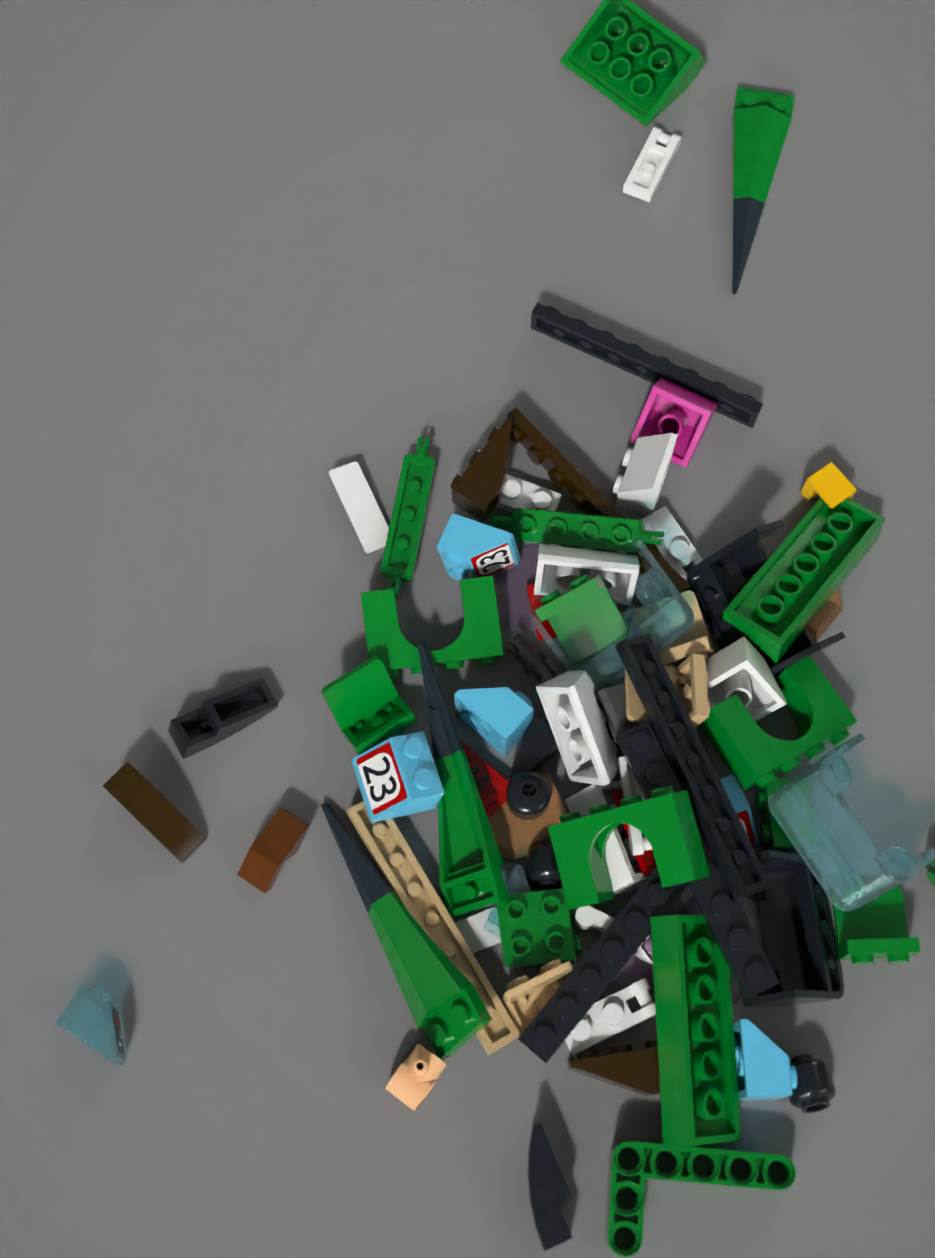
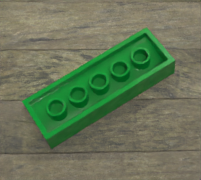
[722,498,886,664]
[650,915,741,1146]

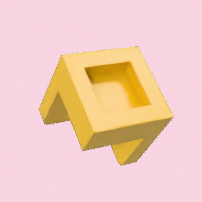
[800,462,857,508]

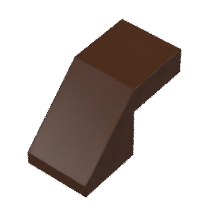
[237,806,310,893]

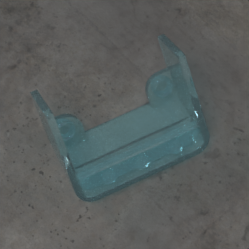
[529,539,694,695]
[768,733,935,912]

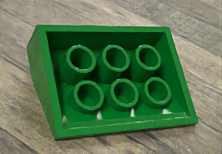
[560,0,706,127]

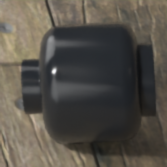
[506,771,551,820]
[526,840,563,891]
[788,1054,836,1113]

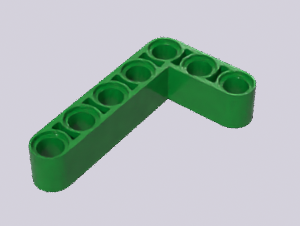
[605,1141,796,1257]

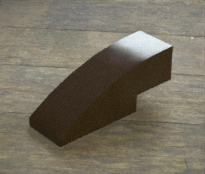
[103,761,207,863]

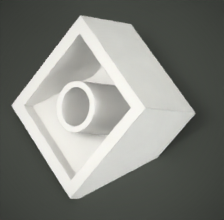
[612,433,678,516]
[705,637,786,722]

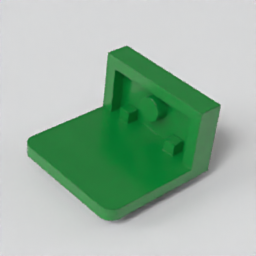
[534,574,629,663]
[321,656,417,755]
[832,887,921,965]
[496,888,581,968]

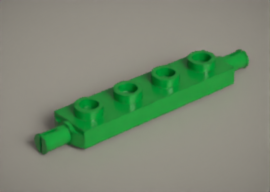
[380,437,436,599]
[491,507,664,553]

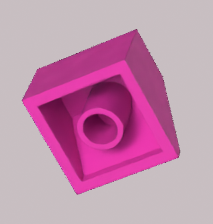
[629,378,718,468]

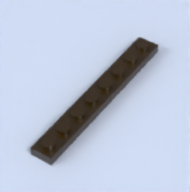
[507,407,690,598]

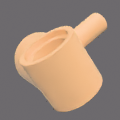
[385,1044,447,1111]

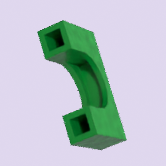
[360,576,504,677]
[699,656,858,791]
[548,786,710,910]

